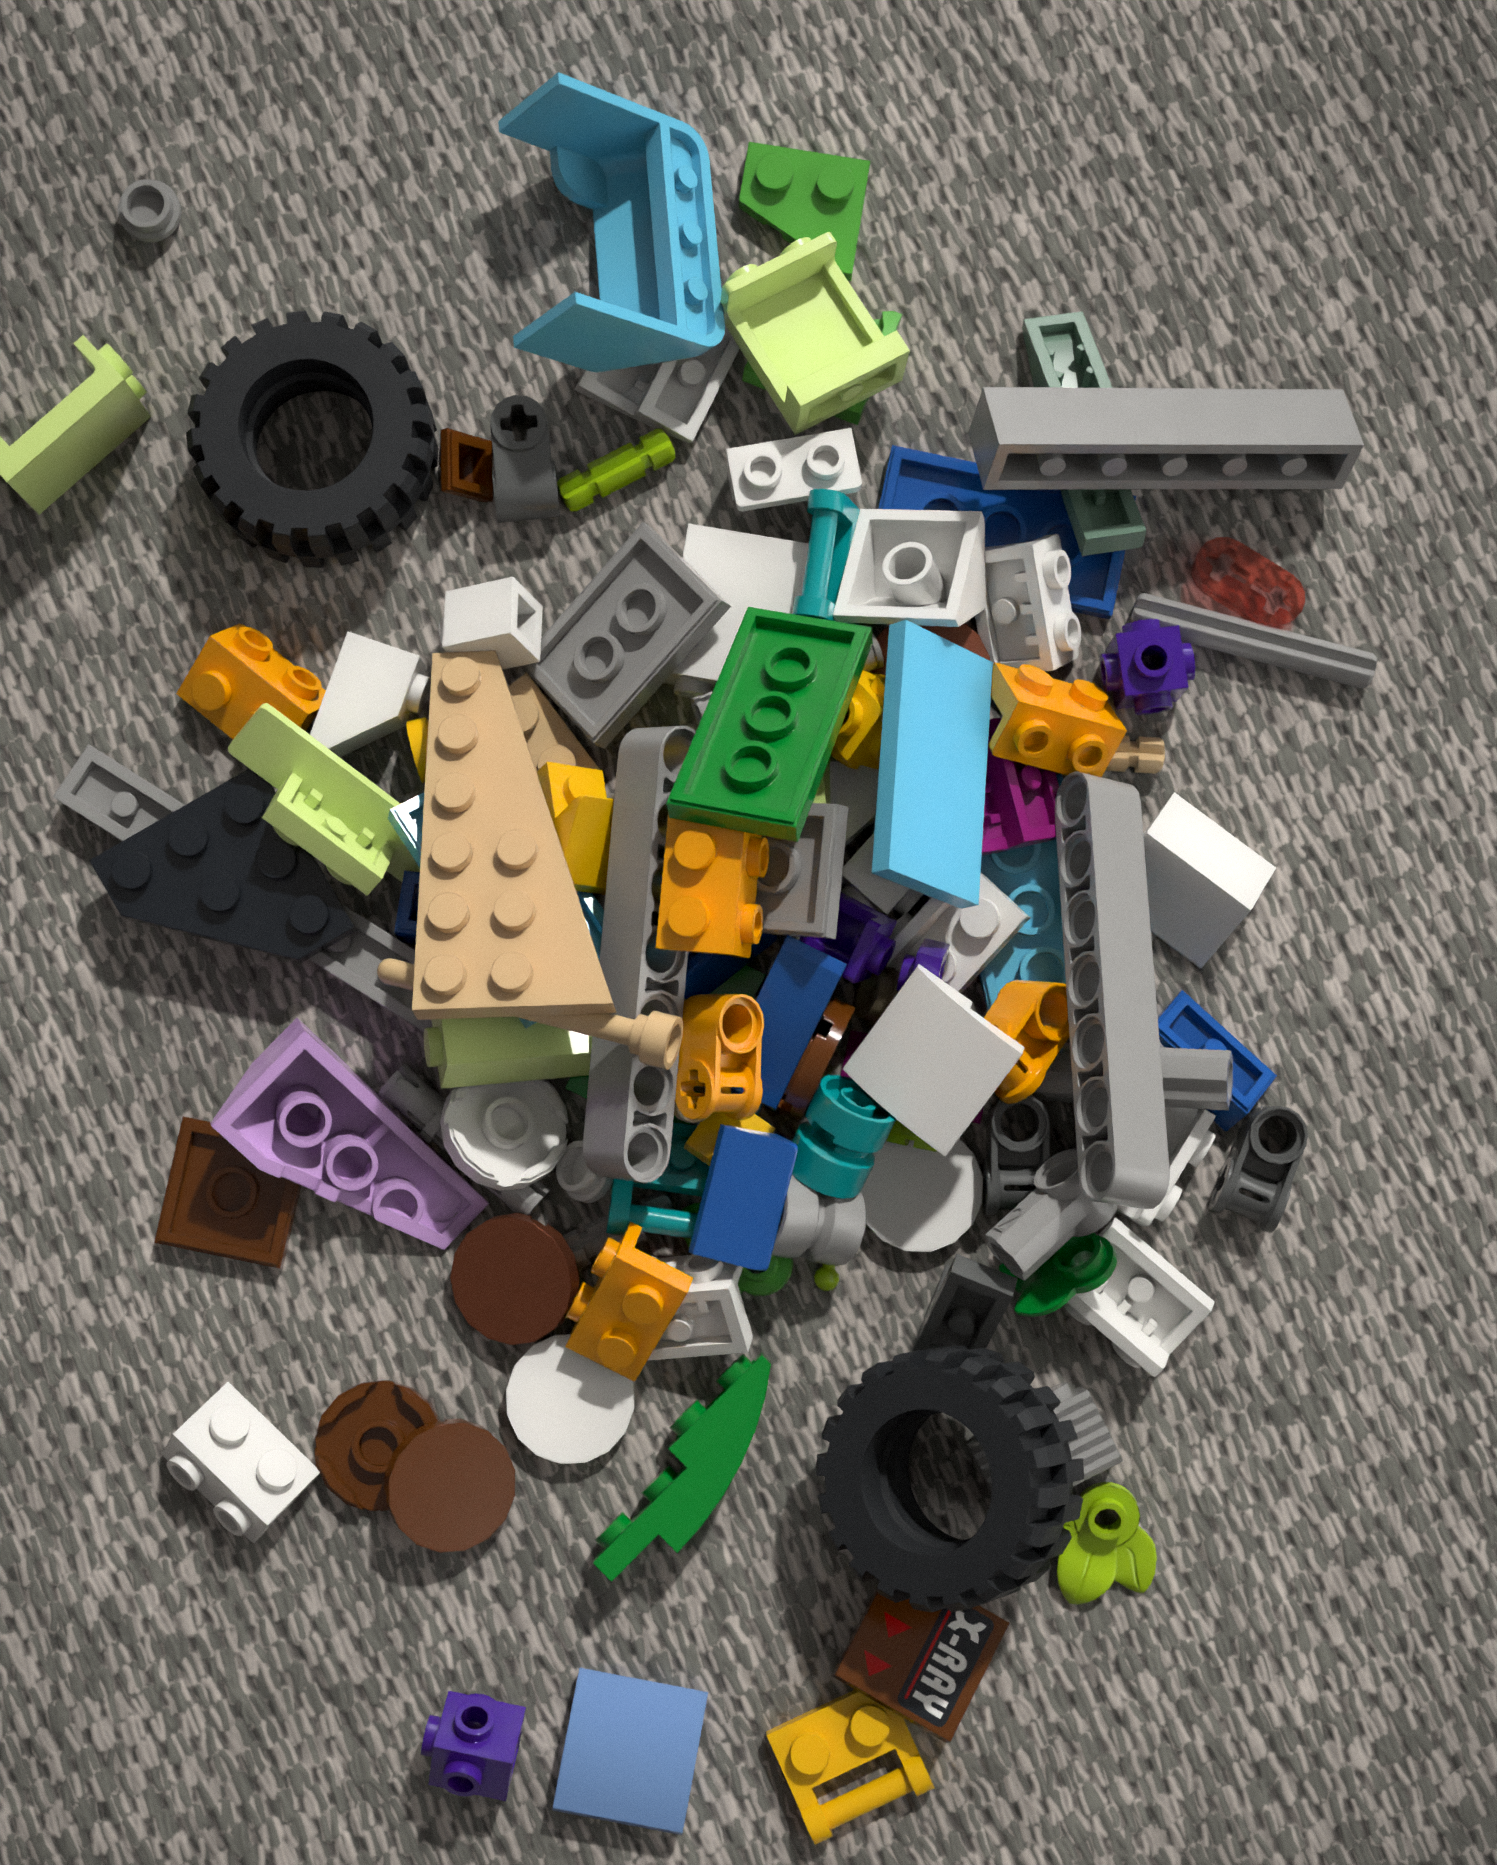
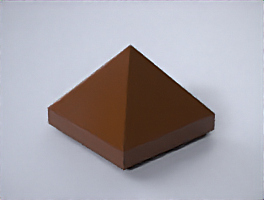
[438,428,493,502]

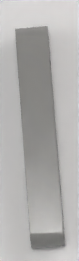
[583,726,696,1183]
[1055,771,1170,1209]

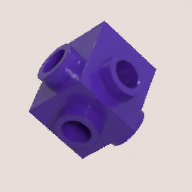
[1100,619,1195,715]
[421,1691,526,1801]

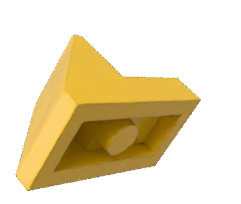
[537,762,614,895]

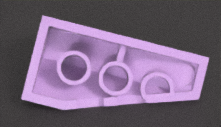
[210,1018,489,1250]

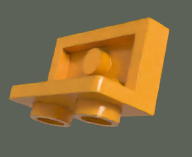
[176,624,326,739]
[988,662,1127,777]
[655,815,769,958]
[565,1221,693,1382]

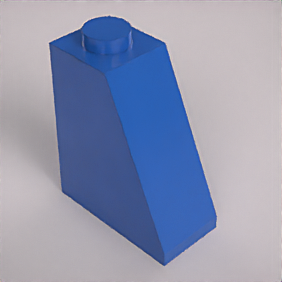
[731,935,847,1116]

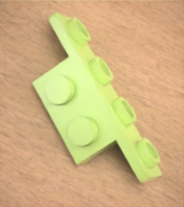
[228,703,420,896]

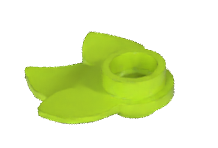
[1057,1482,1157,1605]

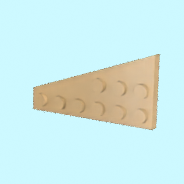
[412,650,617,1020]

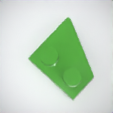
[739,142,870,281]

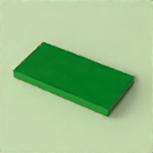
[666,607,873,842]

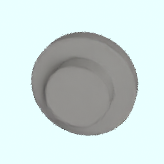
[118,179,182,242]

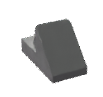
[912,1254,1018,1351]

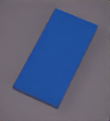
[879,445,1136,620]

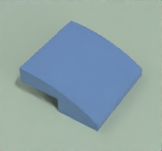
[552,1668,708,1835]

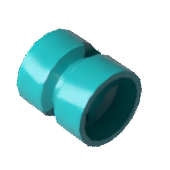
[792,1075,897,1199]

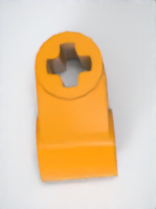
[984,980,1069,1104]
[675,994,764,1120]

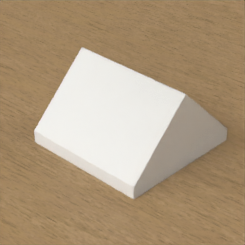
[833,509,986,627]
[1143,792,1276,968]

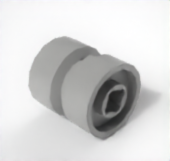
[771,1175,866,1266]

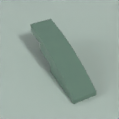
[1022,311,1146,556]

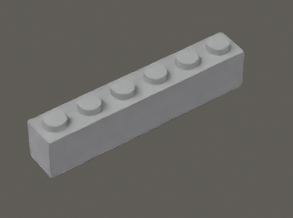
[968,387,1364,490]

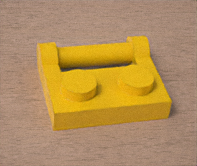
[766,1690,935,1845]

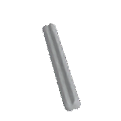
[1130,593,1377,689]

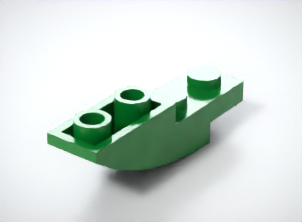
[593,1352,771,1582]

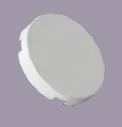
[440,1079,568,1191]
[861,1139,983,1252]
[506,1334,635,1464]

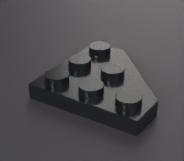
[89,768,357,963]

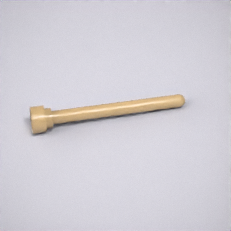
[377,958,683,1070]

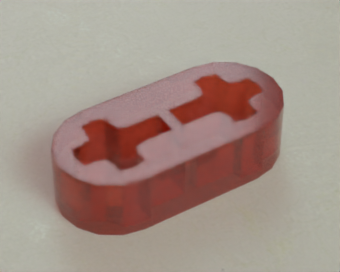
[1191,537,1305,629]

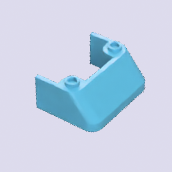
[498,72,725,373]

